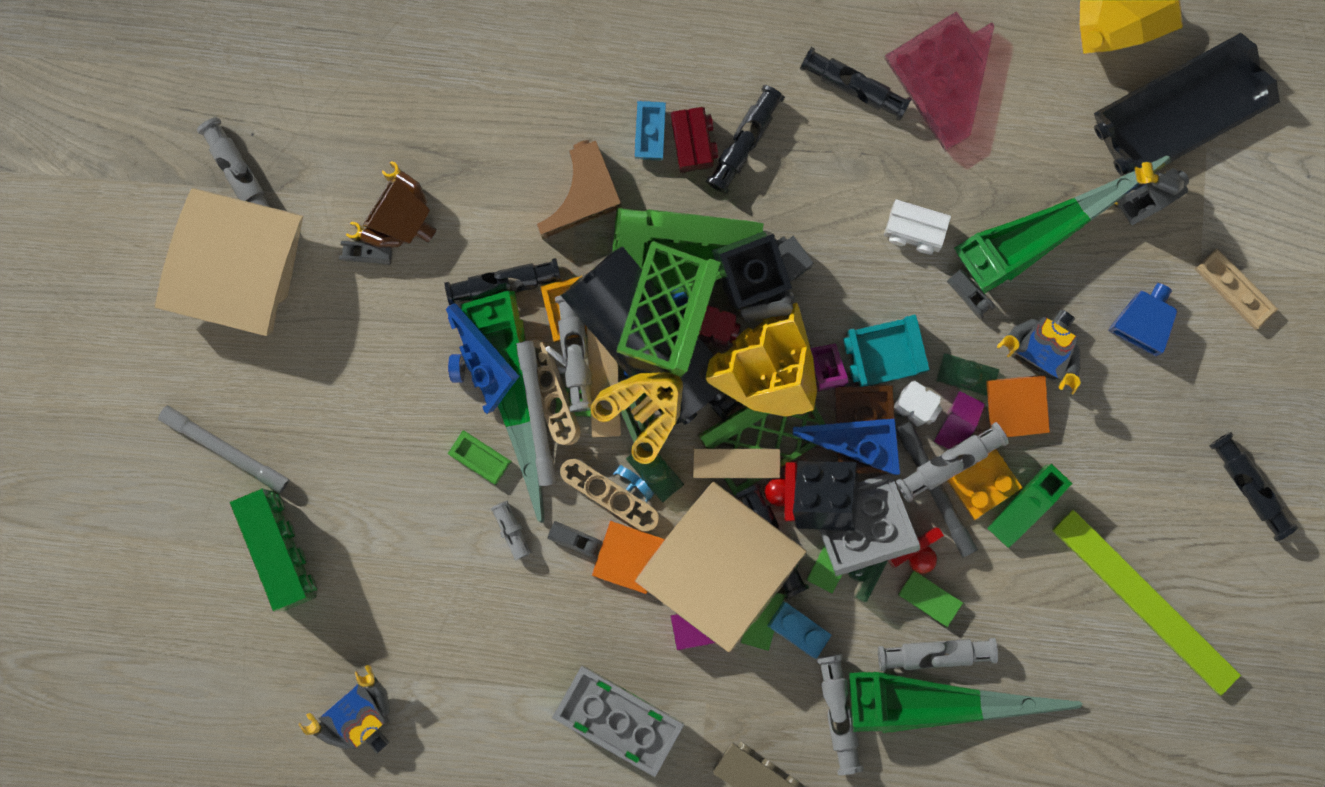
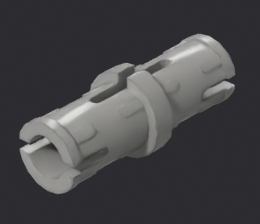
[491,501,532,561]

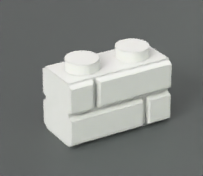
[884,200,951,254]
[894,381,942,427]

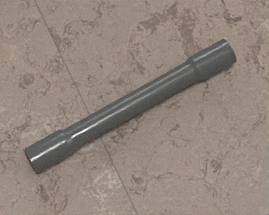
[896,421,978,558]

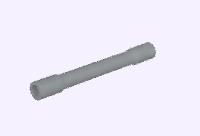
[516,341,556,486]
[158,405,290,494]

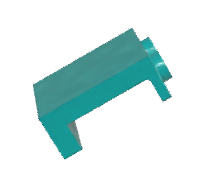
[843,314,930,387]

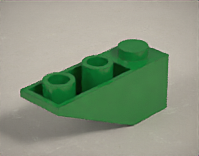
[987,463,1073,548]

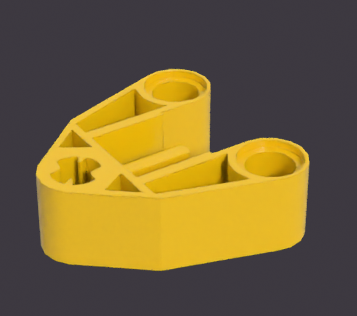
[591,372,683,464]

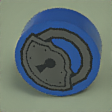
[448,354,465,383]

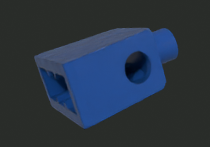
[1108,283,1177,356]

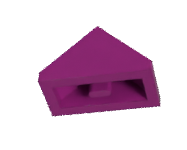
[810,343,848,392]
[933,391,985,450]

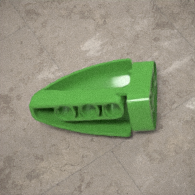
[613,208,764,294]

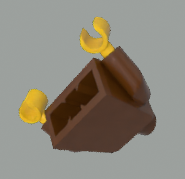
[346,161,437,248]

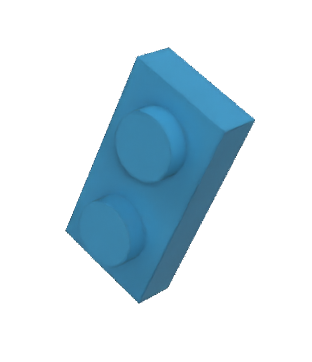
[634,101,666,161]
[767,602,832,659]

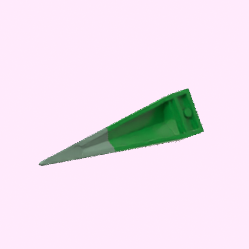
[954,156,1171,294]
[460,291,545,523]
[849,672,1083,733]

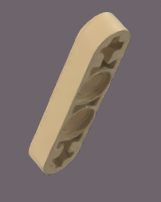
[531,340,581,446]
[560,459,659,532]

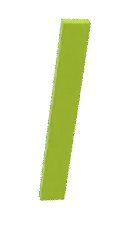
[1052,510,1241,696]

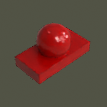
[765,462,798,522]
[887,527,944,574]

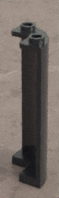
[1094,32,1280,176]
[560,246,726,426]

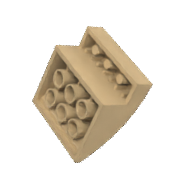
[154,188,303,336]
[635,482,807,653]

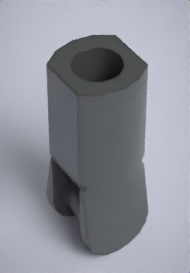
[339,241,392,265]
[947,269,995,319]
[741,291,795,323]
[547,521,602,558]

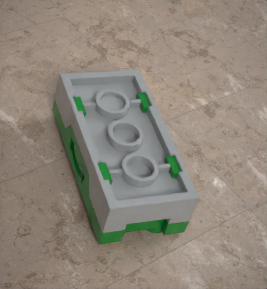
[552,665,684,777]

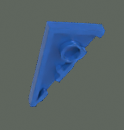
[446,303,519,414]
[792,418,900,475]

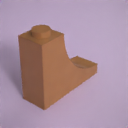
[537,140,621,240]

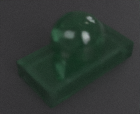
[936,353,1000,397]
[626,443,685,503]
[847,560,888,602]

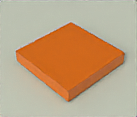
[986,375,1050,437]
[592,521,665,594]

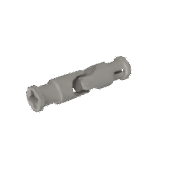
[197,117,270,207]
[555,296,592,412]
[896,422,1009,503]
[878,638,998,671]
[817,654,864,775]

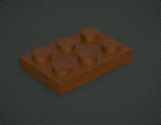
[834,386,894,474]

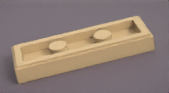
[1195,248,1278,330]
[692,448,780,478]

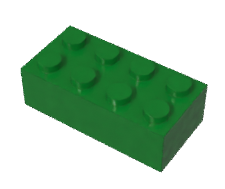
[229,488,317,612]

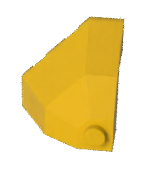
[1080,0,1183,54]
[705,302,817,417]

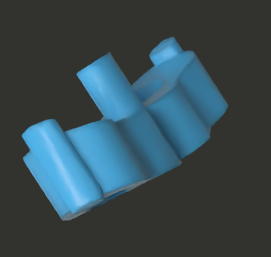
[613,465,654,503]

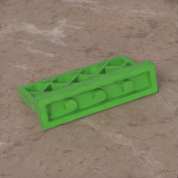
[616,241,721,377]
[697,406,826,495]

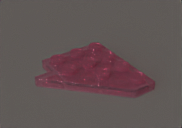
[884,11,994,152]

